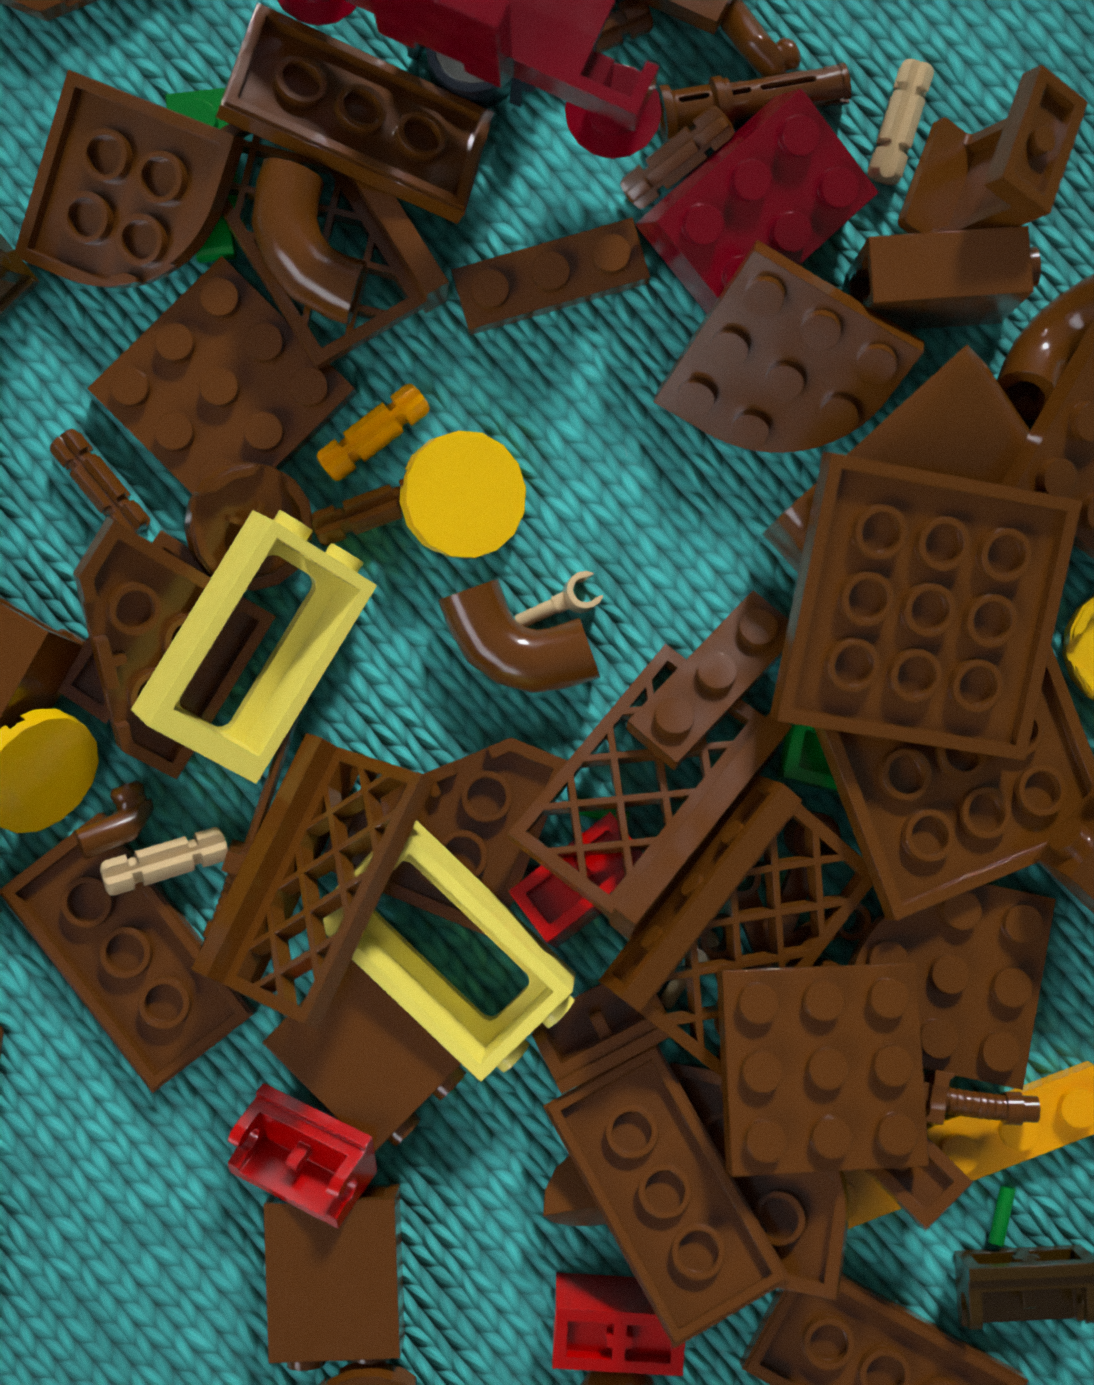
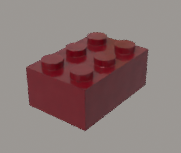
[635,88,879,314]

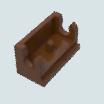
[532,983,669,1094]

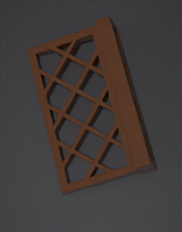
[220,123,449,370]
[507,644,792,940]
[191,733,435,1030]
[598,775,873,1078]

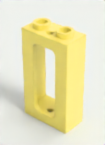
[131,510,377,784]
[323,820,576,1082]

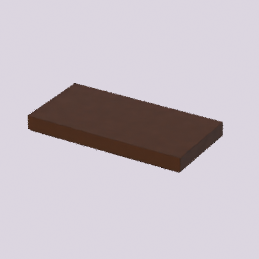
[216,2,494,224]
[0,812,257,1093]
[543,1044,791,1348]
[739,1273,1029,1385]

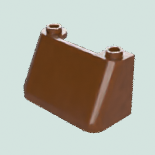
[762,344,1030,573]

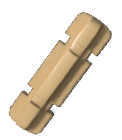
[867,59,934,185]
[100,827,228,896]

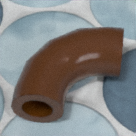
[252,158,367,325]

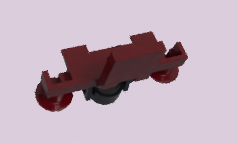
[277,0,662,159]

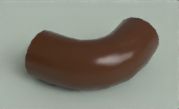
[997,274,1094,420]
[438,579,600,693]

